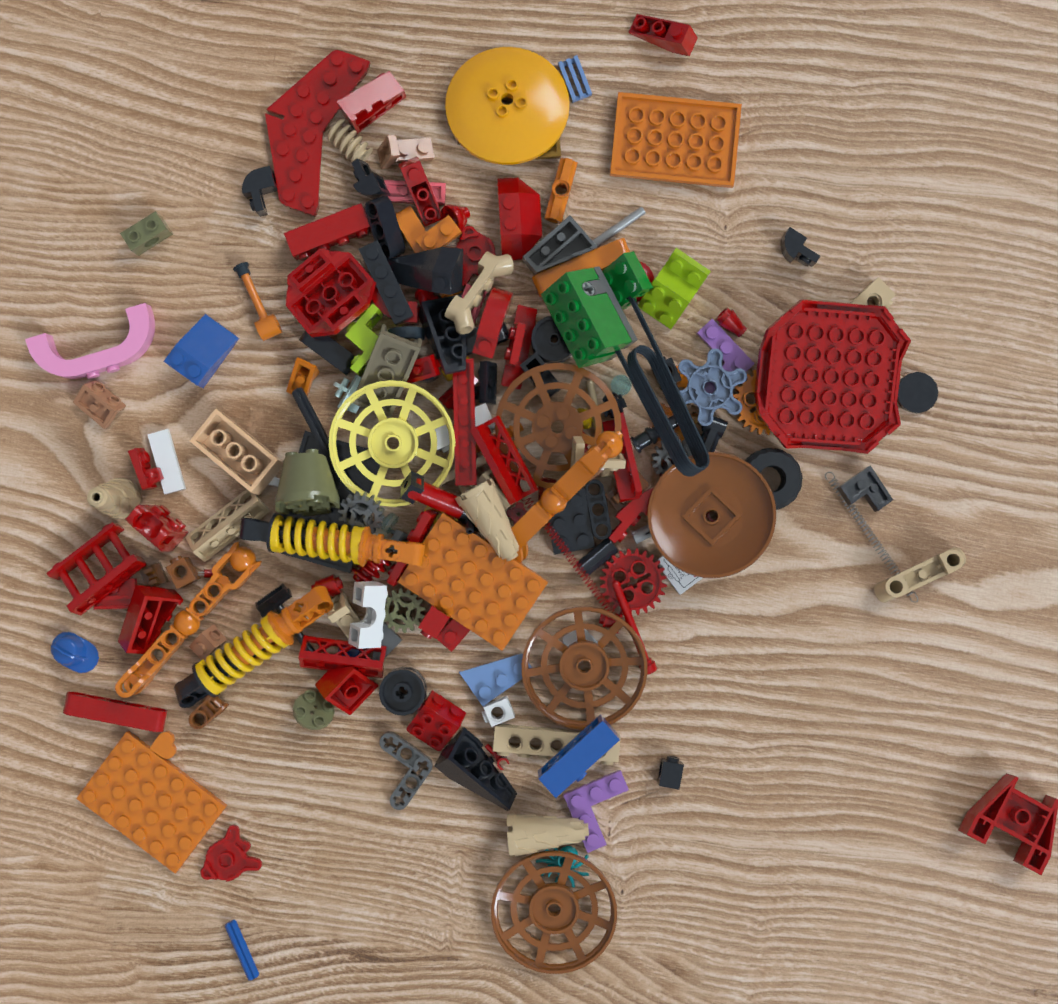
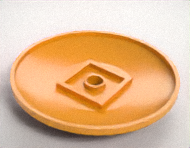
[445,47,569,165]

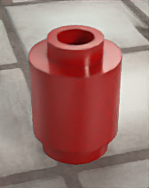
[311,574,344,598]

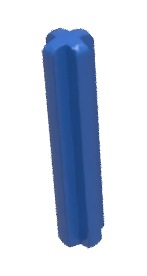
[225,920,259,981]

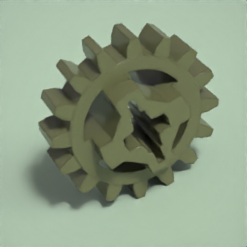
[383,588,426,633]

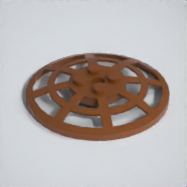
[495,363,621,488]
[521,606,647,730]
[491,851,617,974]

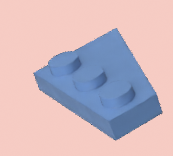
[459,653,532,706]

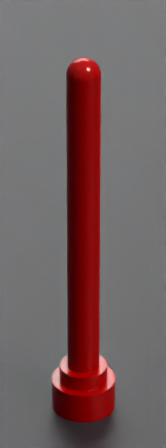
[612,580,658,675]

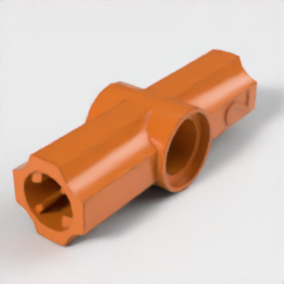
[544,158,578,224]

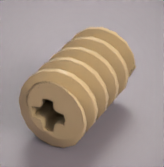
[328,118,373,164]

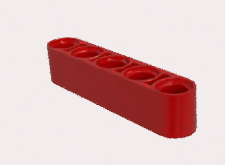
[63,692,168,732]

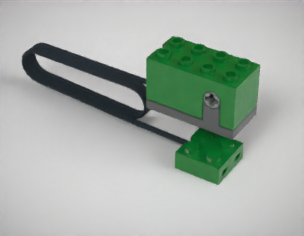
[540,251,710,477]

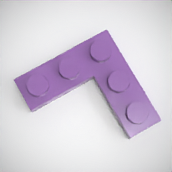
[696,319,755,393]
[563,770,629,853]

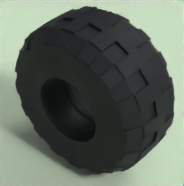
[745,448,803,510]

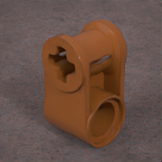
[188,695,229,729]

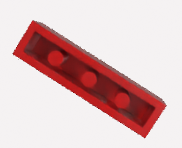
[284,203,371,261]

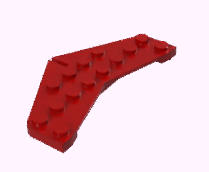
[265,50,371,217]

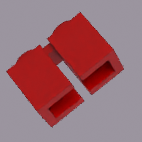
[418,605,451,639]

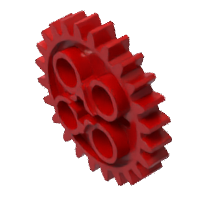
[600,548,667,615]

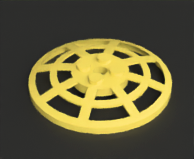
[329,380,456,507]

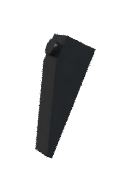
[387,246,464,295]
[418,295,467,375]
[434,727,517,811]

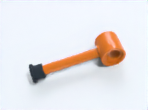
[233,262,283,341]

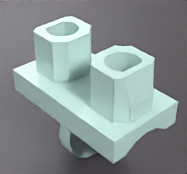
[333,375,361,413]

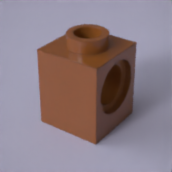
[165,555,201,589]

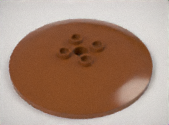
[648,452,776,578]

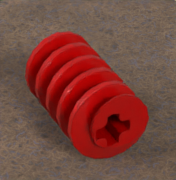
[351,559,392,582]

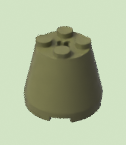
[275,449,340,516]

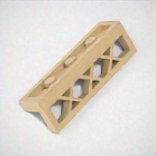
[185,489,270,562]

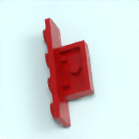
[501,305,537,390]

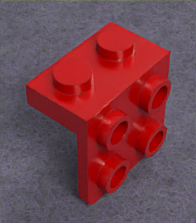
[407,690,466,751]

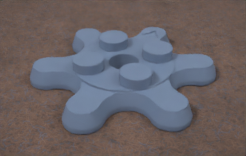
[678,349,747,426]

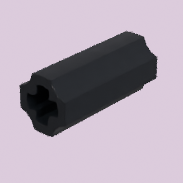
[577,538,618,577]

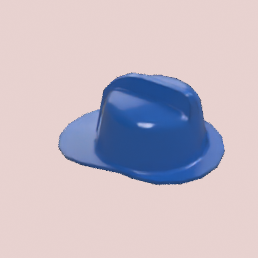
[51,632,99,673]

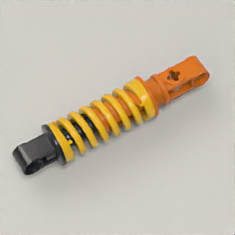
[239,513,425,566]
[174,586,334,708]

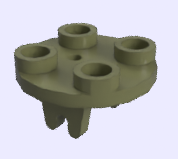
[292,690,335,730]

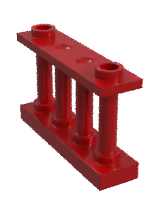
[46,522,147,616]

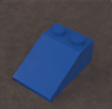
[163,314,240,389]

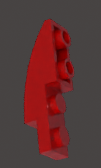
[608,487,654,543]

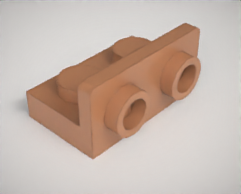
[73,380,126,429]

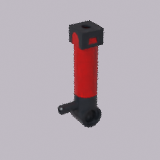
[400,471,479,534]

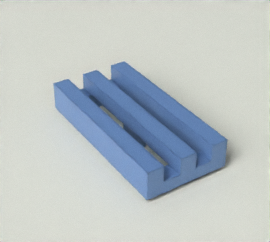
[558,55,592,103]

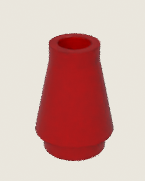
[716,307,747,337]

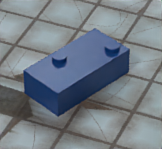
[538,714,620,798]

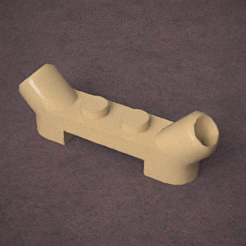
[445,251,514,334]
[874,547,966,603]

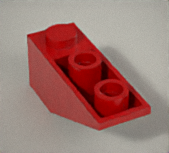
[629,14,698,57]
[398,156,444,227]

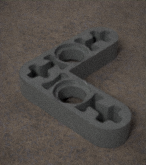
[380,732,433,810]

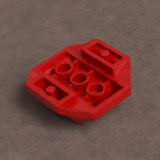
[286,249,376,337]

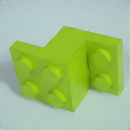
[638,248,711,329]
[345,304,384,377]

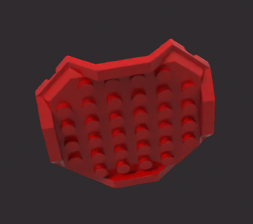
[755,300,911,454]

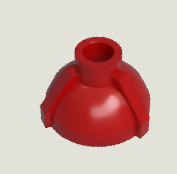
[441,204,470,232]

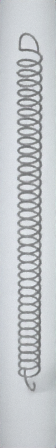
[825,472,918,603]

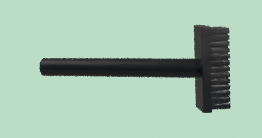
[255,583,315,652]

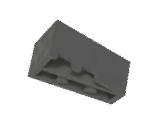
[522,215,597,275]

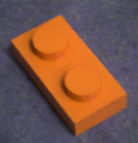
[416,215,462,251]

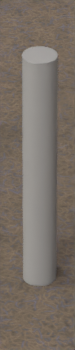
[592,207,646,247]

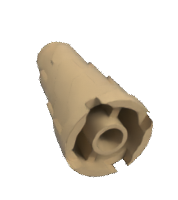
[87,478,142,519]
[455,478,519,562]
[507,813,589,857]

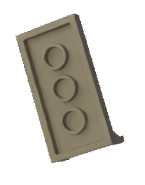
[353,324,422,417]

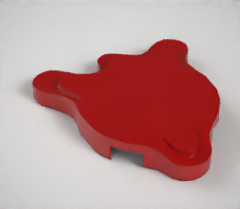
[456,226,496,287]
[200,824,262,882]

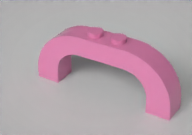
[25,303,155,379]

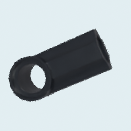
[701,416,728,452]

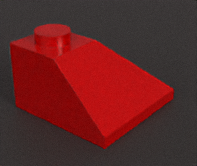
[315,666,379,715]

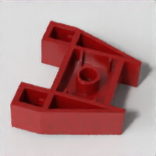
[958,773,1058,876]

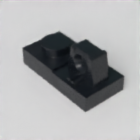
[474,361,497,405]

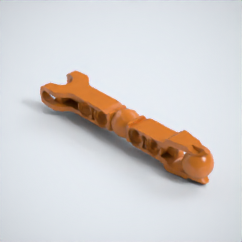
[486,431,623,563]
[115,541,262,698]

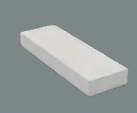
[148,429,186,494]

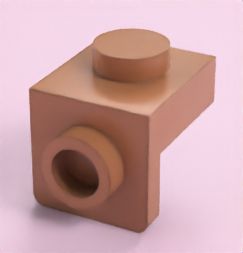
[189,625,227,660]

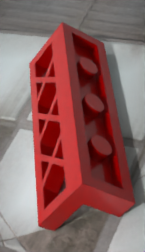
[602,412,642,502]
[470,415,539,505]
[298,635,387,678]

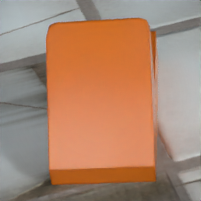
[286,357,319,397]

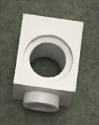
[482,696,515,727]

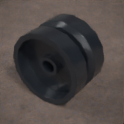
[531,316,572,364]
[379,666,427,716]

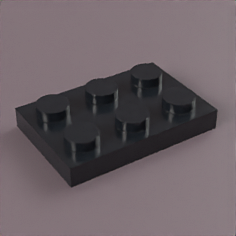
[548,486,595,555]

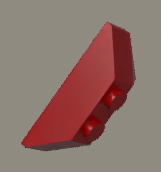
[497,177,542,261]

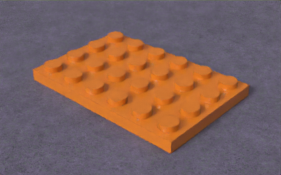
[610,92,742,188]
[398,513,549,651]
[76,731,228,874]

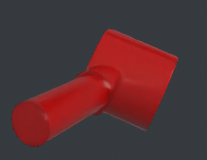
[485,744,509,770]

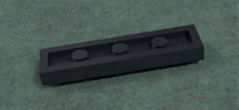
[359,240,414,326]

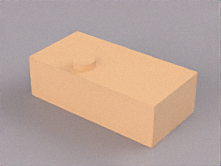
[190,409,283,495]

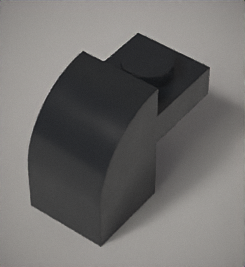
[242,166,278,217]
[520,352,561,398]

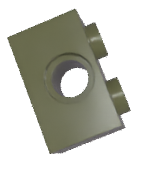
[120,211,173,256]

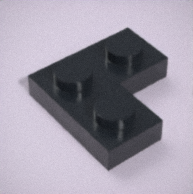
[837,465,893,512]

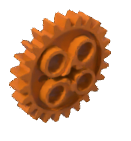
[733,370,770,436]

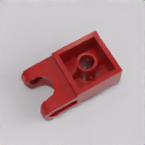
[125,504,189,552]

